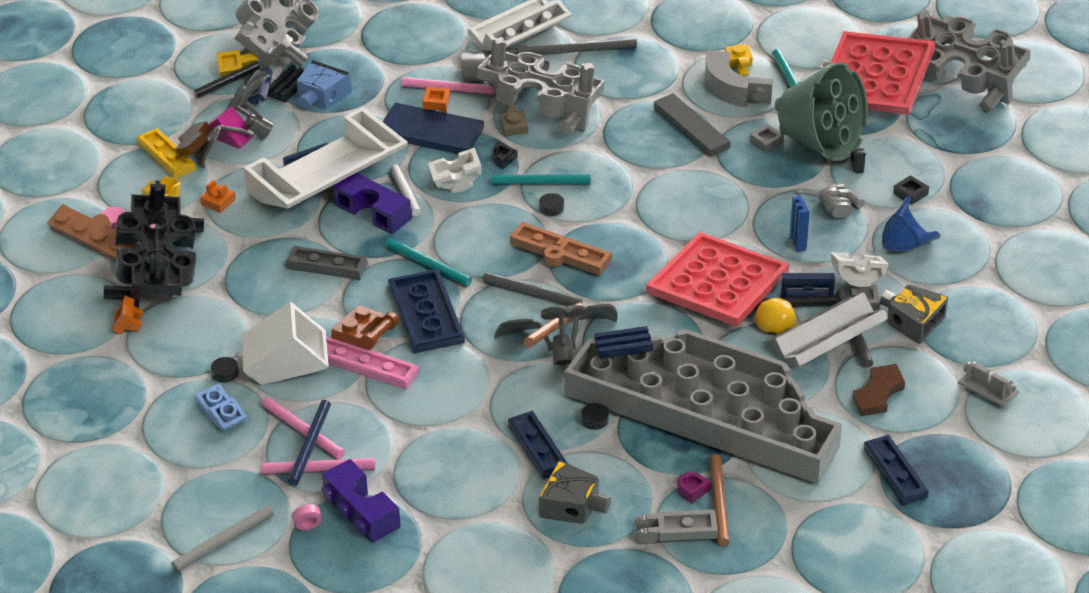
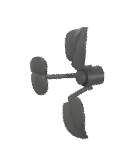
[197,70,274,168]
[494,304,618,365]

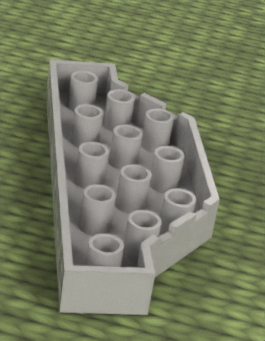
[564,329,842,484]

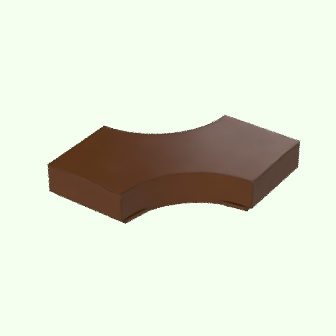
[174,121,211,157]
[852,364,905,416]

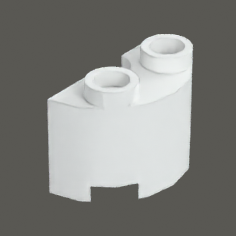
[428,148,481,193]
[830,252,889,287]

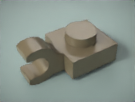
[500,102,528,136]

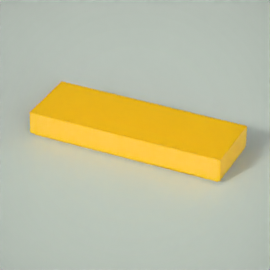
[137,128,196,179]

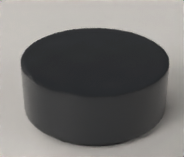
[539,193,564,216]
[211,357,239,382]
[581,403,609,430]

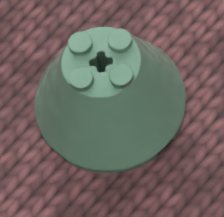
[775,63,868,161]

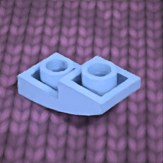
[196,383,247,431]

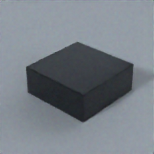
[893,175,929,205]

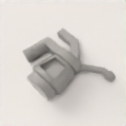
[795,184,865,218]

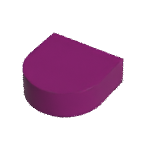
[677,472,711,504]

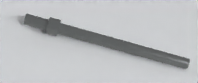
[506,38,637,55]

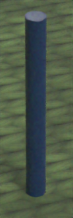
[288,400,331,486]

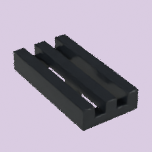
[267,64,304,102]

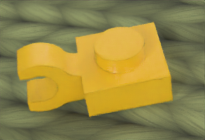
[725,44,753,76]
[216,50,258,77]

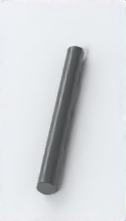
[483,272,582,305]
[836,289,873,368]

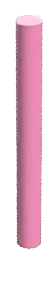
[401,77,495,95]
[262,397,345,459]
[262,458,375,474]

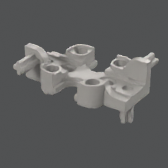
[234,0,319,67]
[908,10,1031,113]
[477,37,605,135]

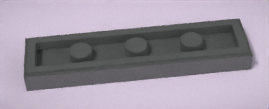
[654,93,730,157]

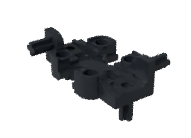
[103,180,204,308]

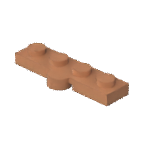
[47,204,140,261]
[510,222,612,275]

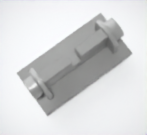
[958,361,1019,408]

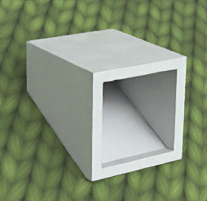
[242,301,329,385]

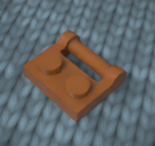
[331,306,399,350]

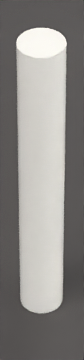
[390,165,421,217]

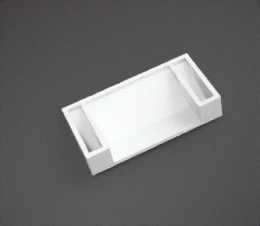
[244,107,408,209]

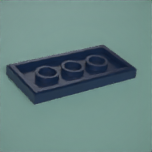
[382,102,484,154]
[388,269,465,354]

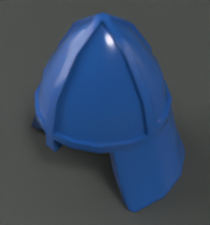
[882,196,940,252]

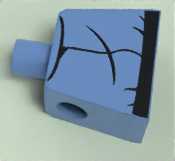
[297,60,352,109]

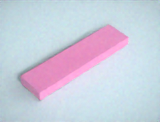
[326,336,419,390]

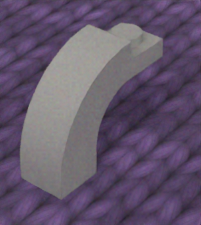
[705,50,773,107]

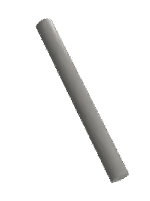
[171,505,274,572]

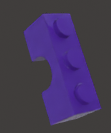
[334,173,412,234]
[321,459,401,543]

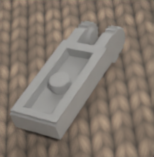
[634,509,718,544]

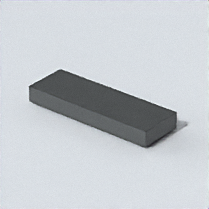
[286,246,368,280]

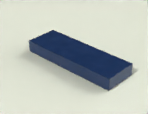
[508,410,567,479]
[863,434,929,506]

